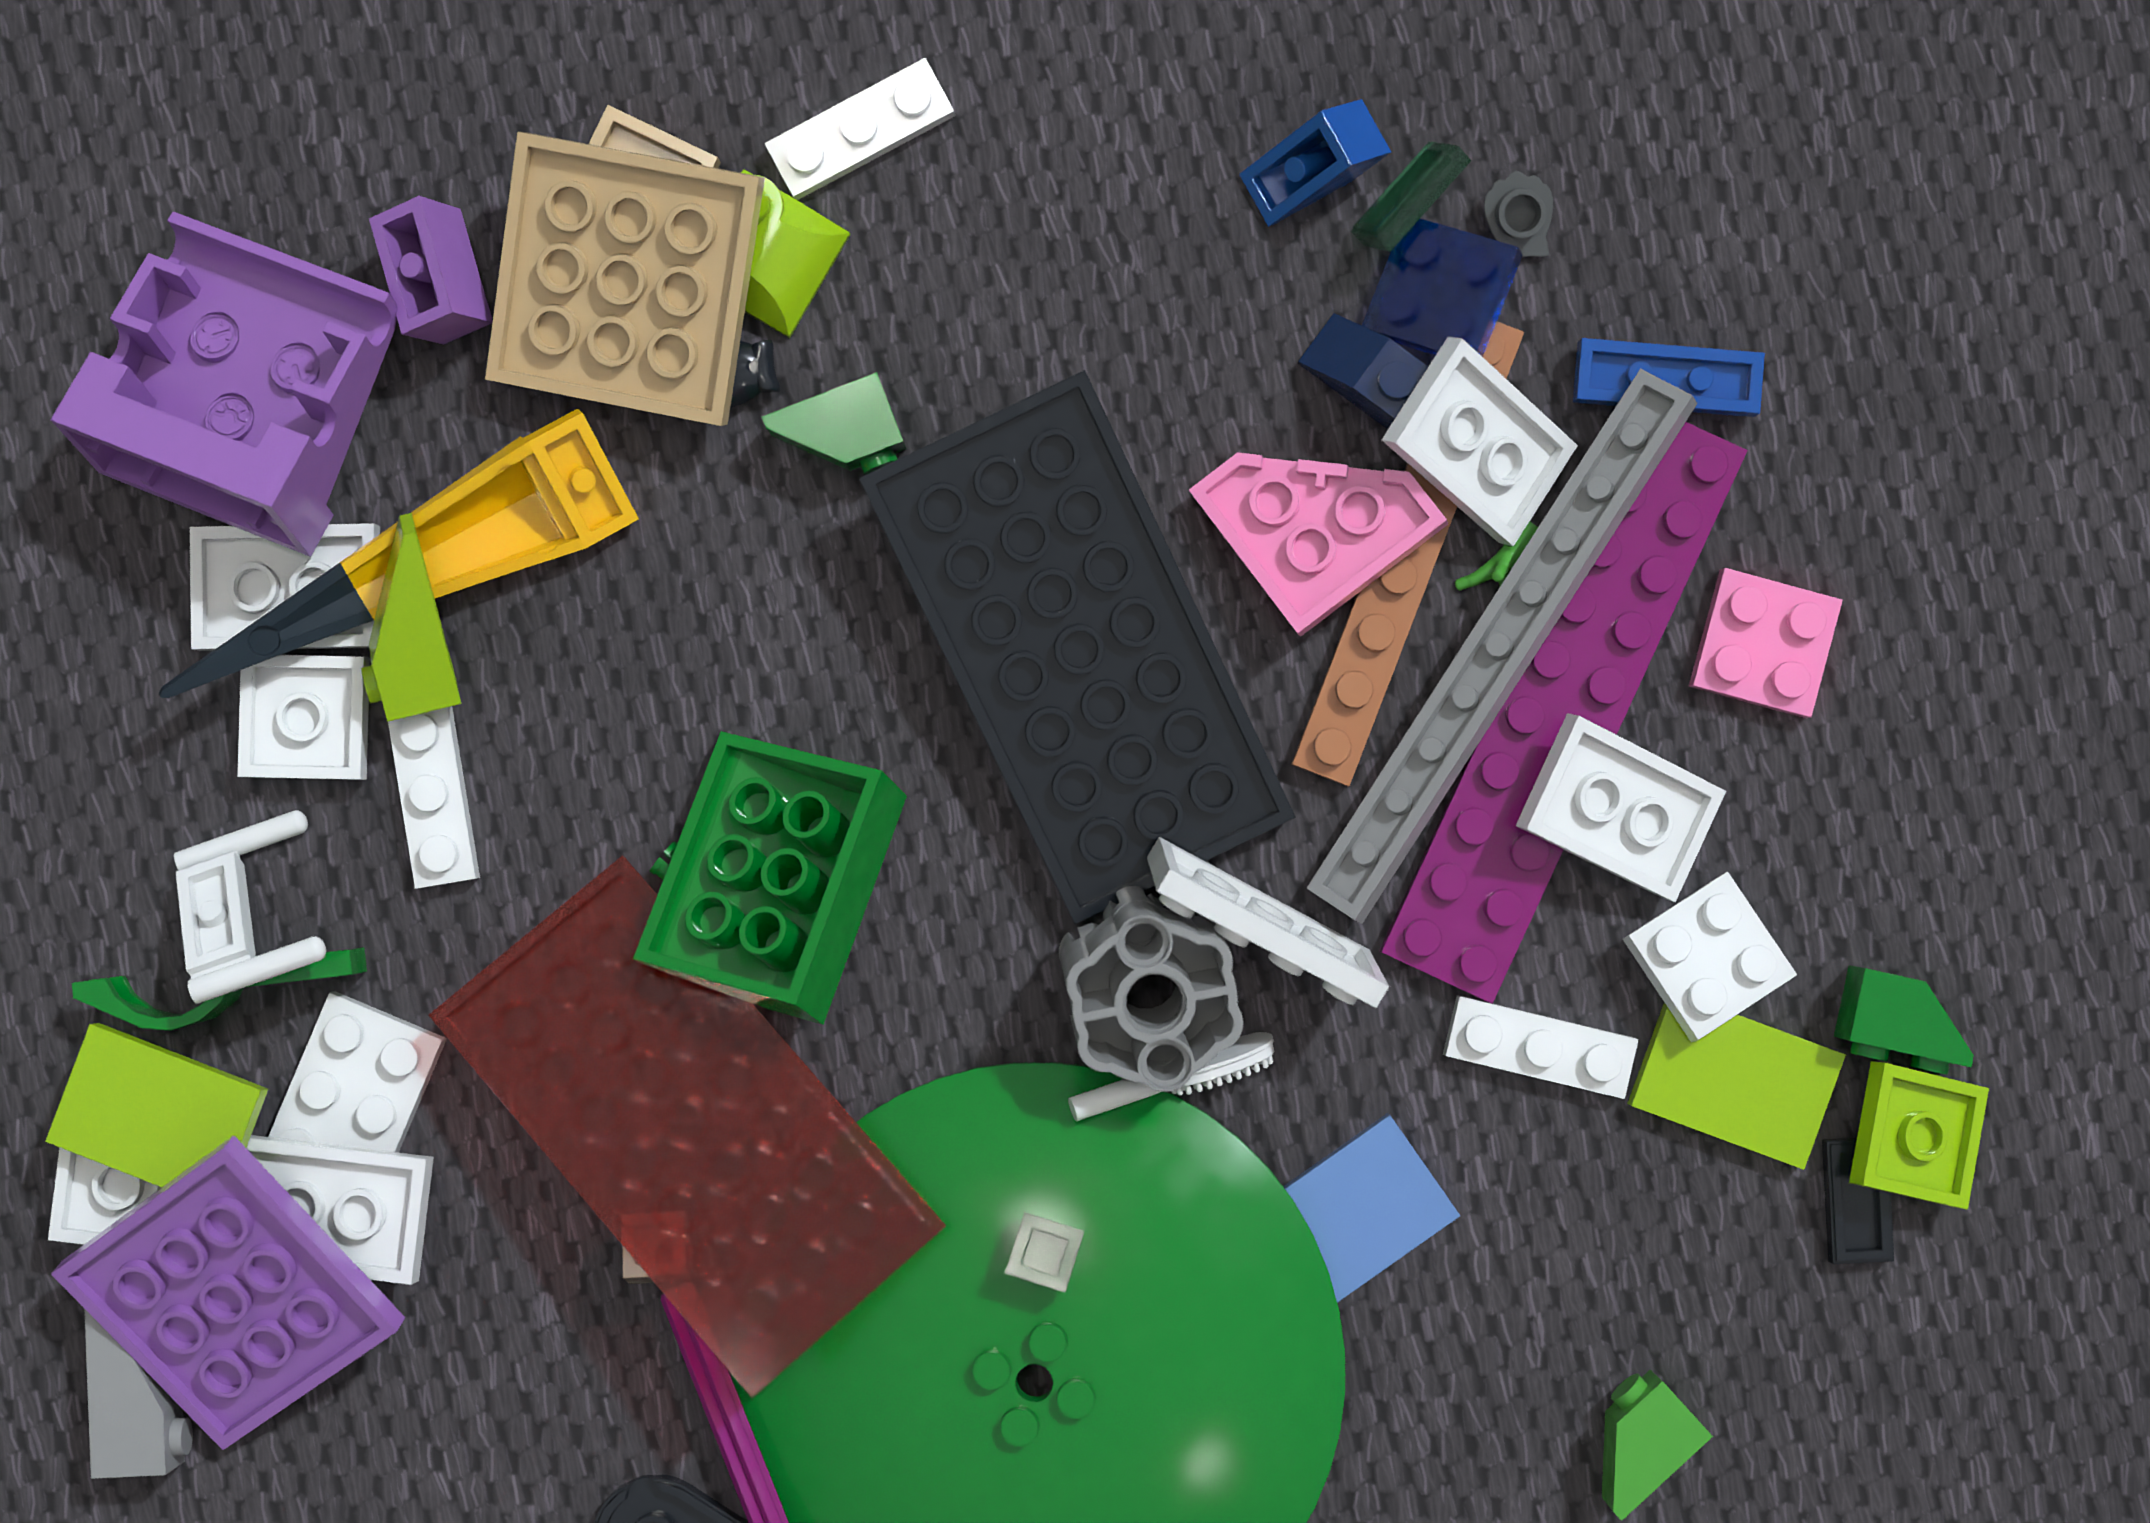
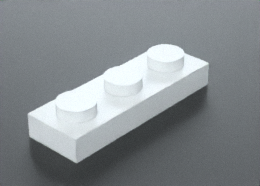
[765,58,955,200]
[388,706,480,889]
[1443,995,1639,1099]

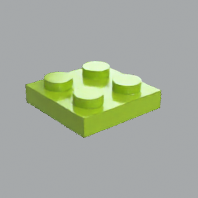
[1849,1061,1989,1210]

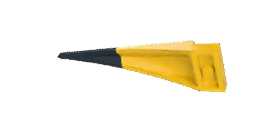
[159,409,639,698]

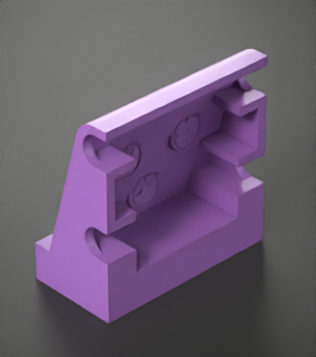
[51,212,397,557]

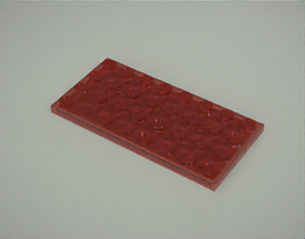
[428,855,946,1399]

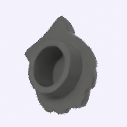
[1484,171,1553,262]

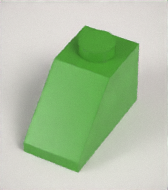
[1602,1370,1713,1521]

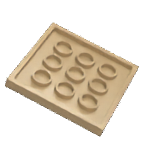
[485,132,765,426]

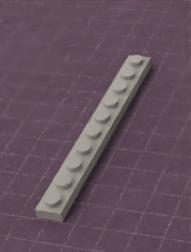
[1307,368,1697,924]

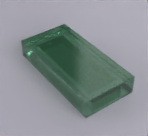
[1351,142,1471,252]

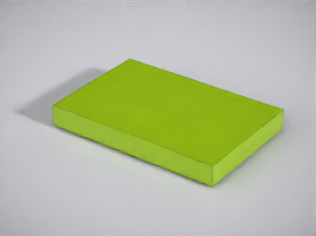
[1627,1002,1846,1170]
[45,1023,268,1187]

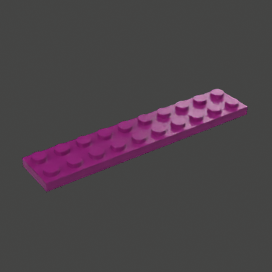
[1379,422,1748,1004]

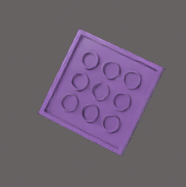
[51,1135,406,1450]

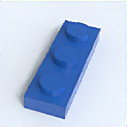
[1573,338,1765,417]

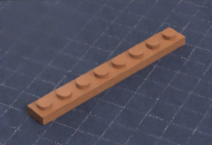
[1291,310,1524,787]

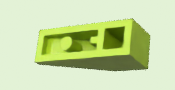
[361,513,461,722]

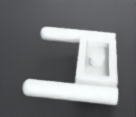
[174,810,326,1004]

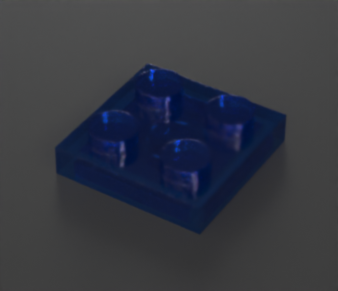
[1362,214,1523,357]

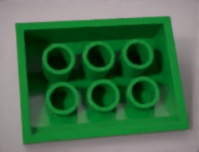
[633,731,907,1025]

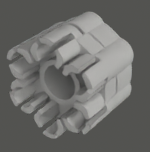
[1059,886,1243,1092]

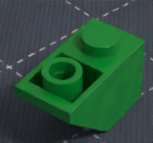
[1834,965,1974,1075]

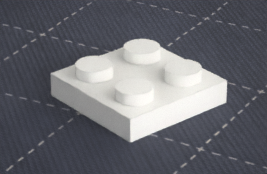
[237,655,370,780]
[1623,872,1797,1042]

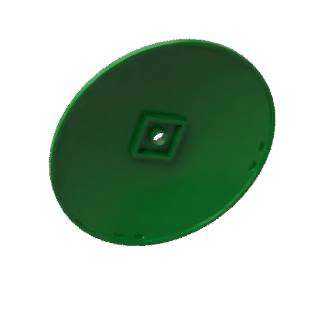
[732,1062,1345,1523]

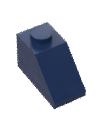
[1298,313,1428,429]

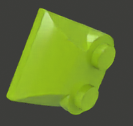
[741,170,851,338]

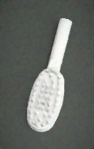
[1068,1032,1275,1121]

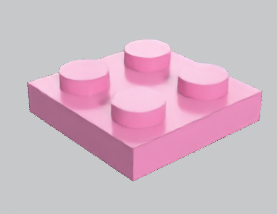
[1689,568,1843,718]

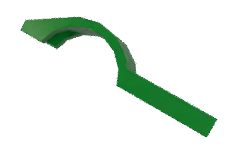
[72,947,367,1030]

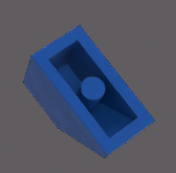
[1239,99,1391,227]

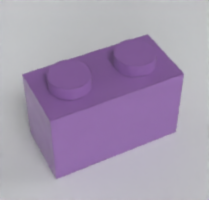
[369,196,493,345]

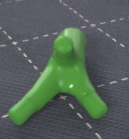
[1455,521,1538,591]

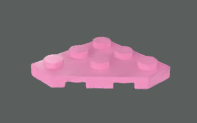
[1189,452,1448,637]

